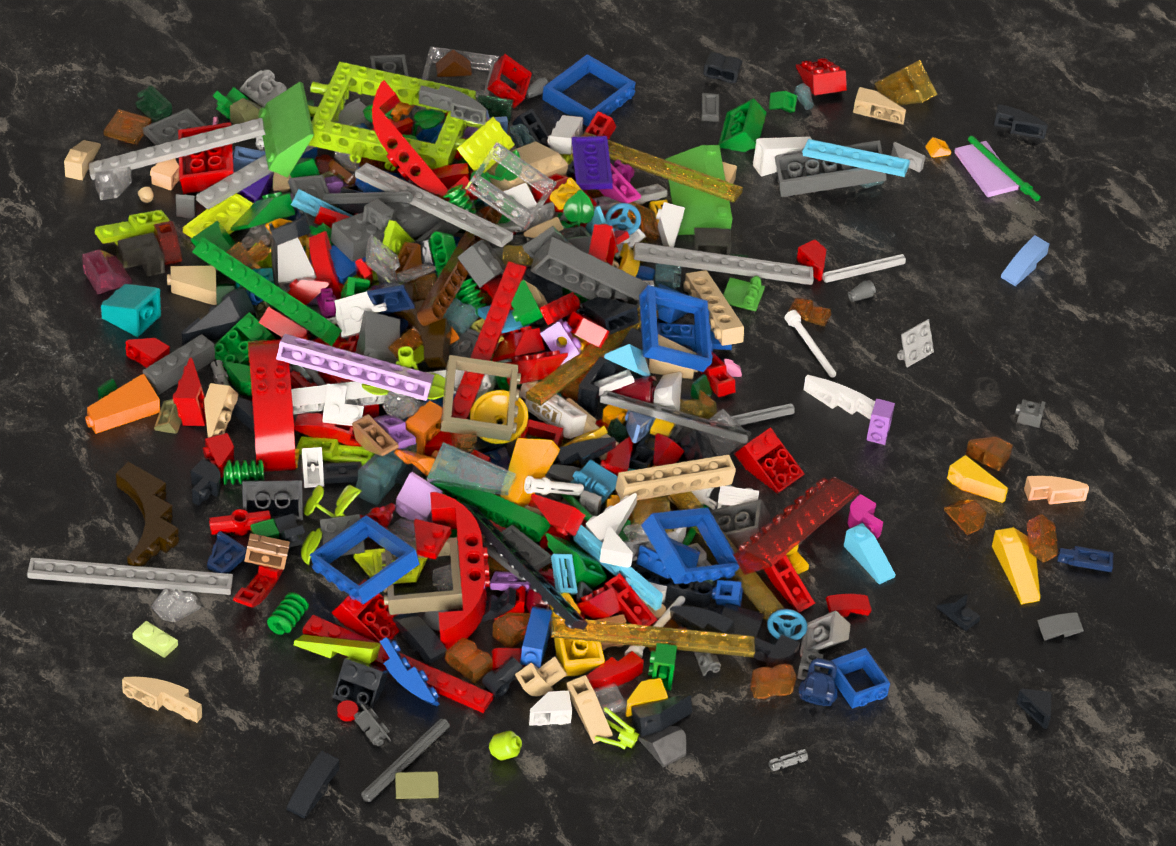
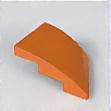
[393,449,456,476]

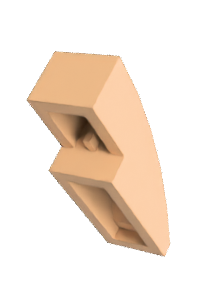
[1024,476,1089,504]

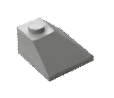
[800,611,851,656]

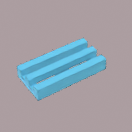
[551,554,578,595]

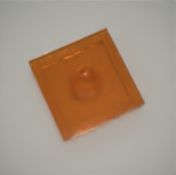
[104,109,151,145]

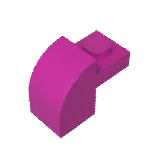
[848,494,883,539]

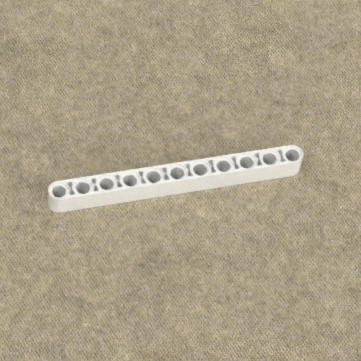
[291,370,491,415]

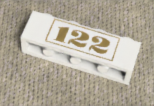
[519,381,587,439]

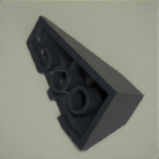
[182,286,256,346]

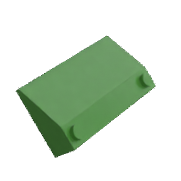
[258,82,314,178]
[665,145,732,235]

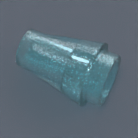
[794,84,814,110]

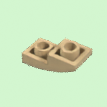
[273,172,291,192]

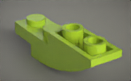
[95,210,170,247]

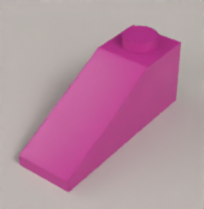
[599,163,641,204]

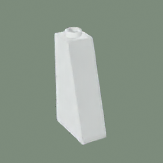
[753,137,812,176]
[277,238,316,293]

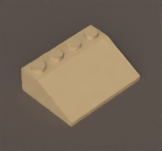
[486,141,568,193]

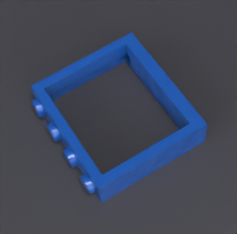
[543,54,635,127]
[639,285,713,372]
[641,508,742,584]
[310,515,419,604]

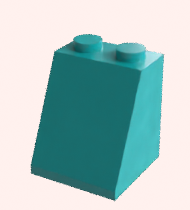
[101,284,161,337]

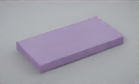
[955,141,1019,197]

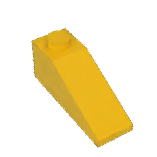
[947,455,1008,503]

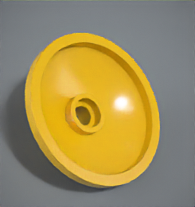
[470,390,528,444]

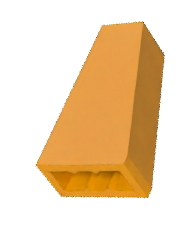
[500,438,560,508]

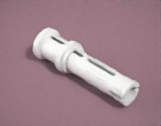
[524,476,584,496]

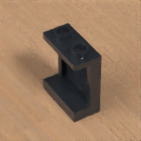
[577,357,617,417]

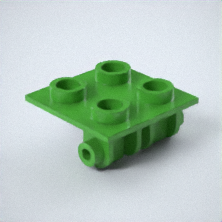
[723,276,765,311]

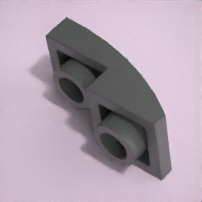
[1037,612,1084,641]

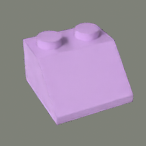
[396,472,443,523]

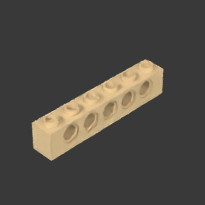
[683,270,744,346]
[615,455,736,500]

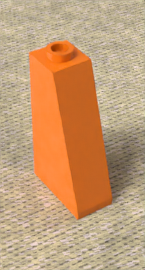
[85,374,160,434]

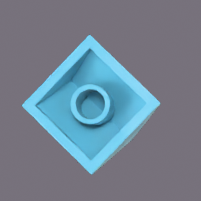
[604,344,650,377]

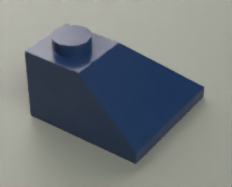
[367,282,415,314]

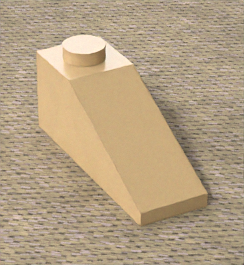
[64,140,101,181]

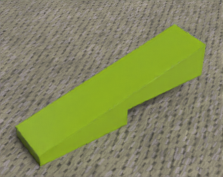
[296,437,378,472]
[294,635,381,664]

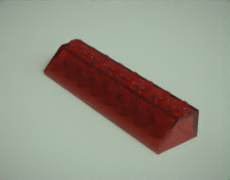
[733,477,860,575]

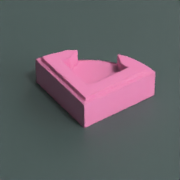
[724,359,742,377]

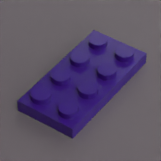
[571,136,613,190]

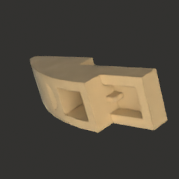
[122,677,202,723]

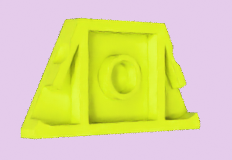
[354,549,428,584]

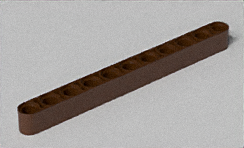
[417,203,502,326]

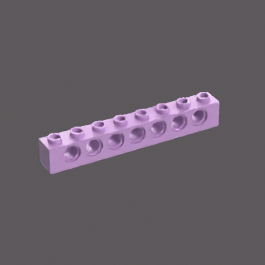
[276,334,434,401]

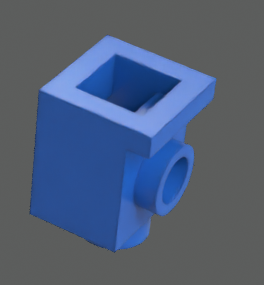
[712,580,743,607]

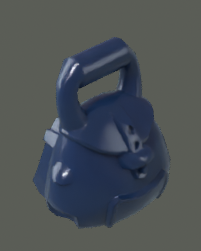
[798,658,838,706]

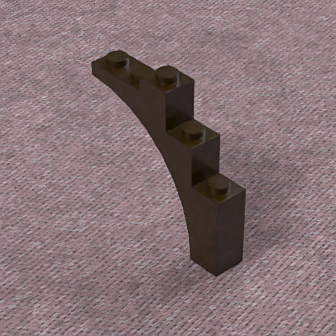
[391,283,451,368]
[116,462,179,567]

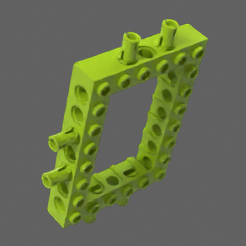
[308,62,482,171]

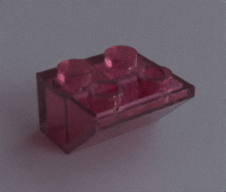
[82,249,132,294]

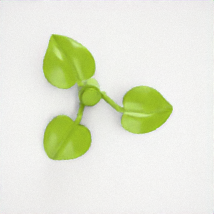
[362,334,445,400]
[301,485,362,565]

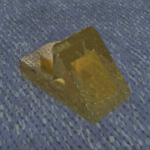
[503,245,533,265]
[679,390,717,419]

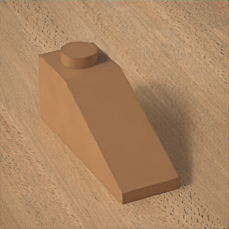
[352,414,399,456]

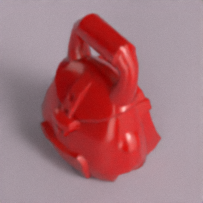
[360,503,396,538]

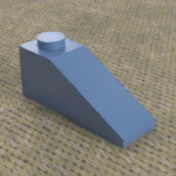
[625,410,656,443]

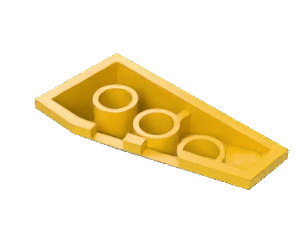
[992,527,1040,604]
[550,593,605,677]

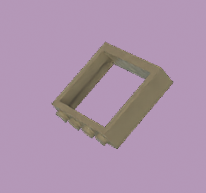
[440,355,521,441]
[381,537,463,615]

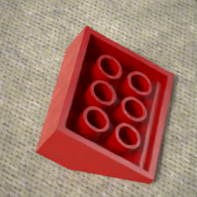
[178,122,234,194]

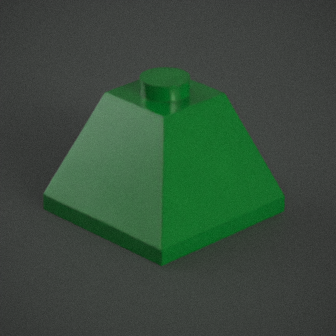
[191,220,240,256]

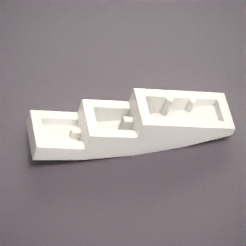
[803,375,875,419]

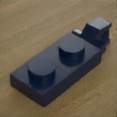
[1057,546,1113,572]

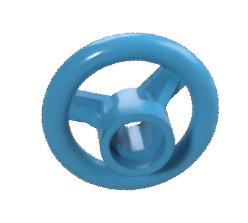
[605,203,641,235]
[767,609,807,641]

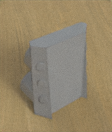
[239,70,286,108]
[338,98,372,128]

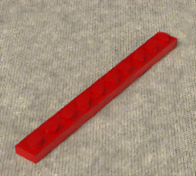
[451,261,526,420]
[303,615,493,713]

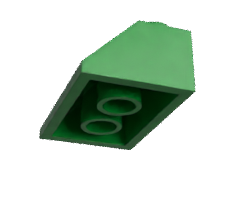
[718,98,767,152]

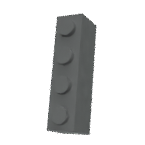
[143,334,215,396]

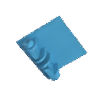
[570,460,618,505]

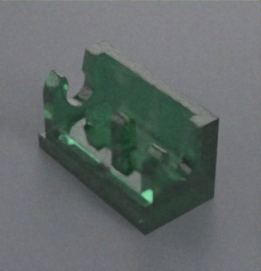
[136,85,172,123]
[477,95,513,125]

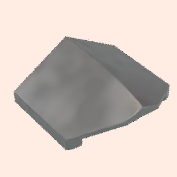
[638,726,686,767]

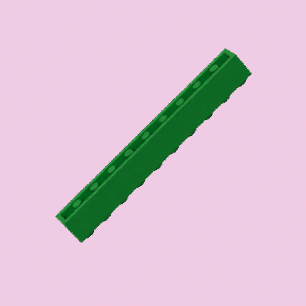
[192,237,342,346]

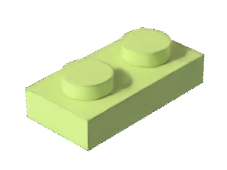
[133,621,178,658]

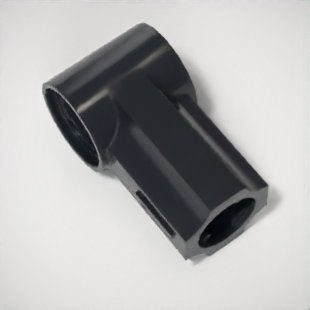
[482,656,523,698]

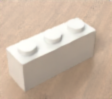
[548,115,583,155]

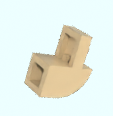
[515,657,567,696]

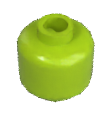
[489,731,522,760]

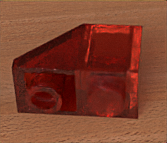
[154,221,182,265]

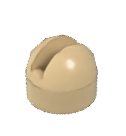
[138,187,153,203]

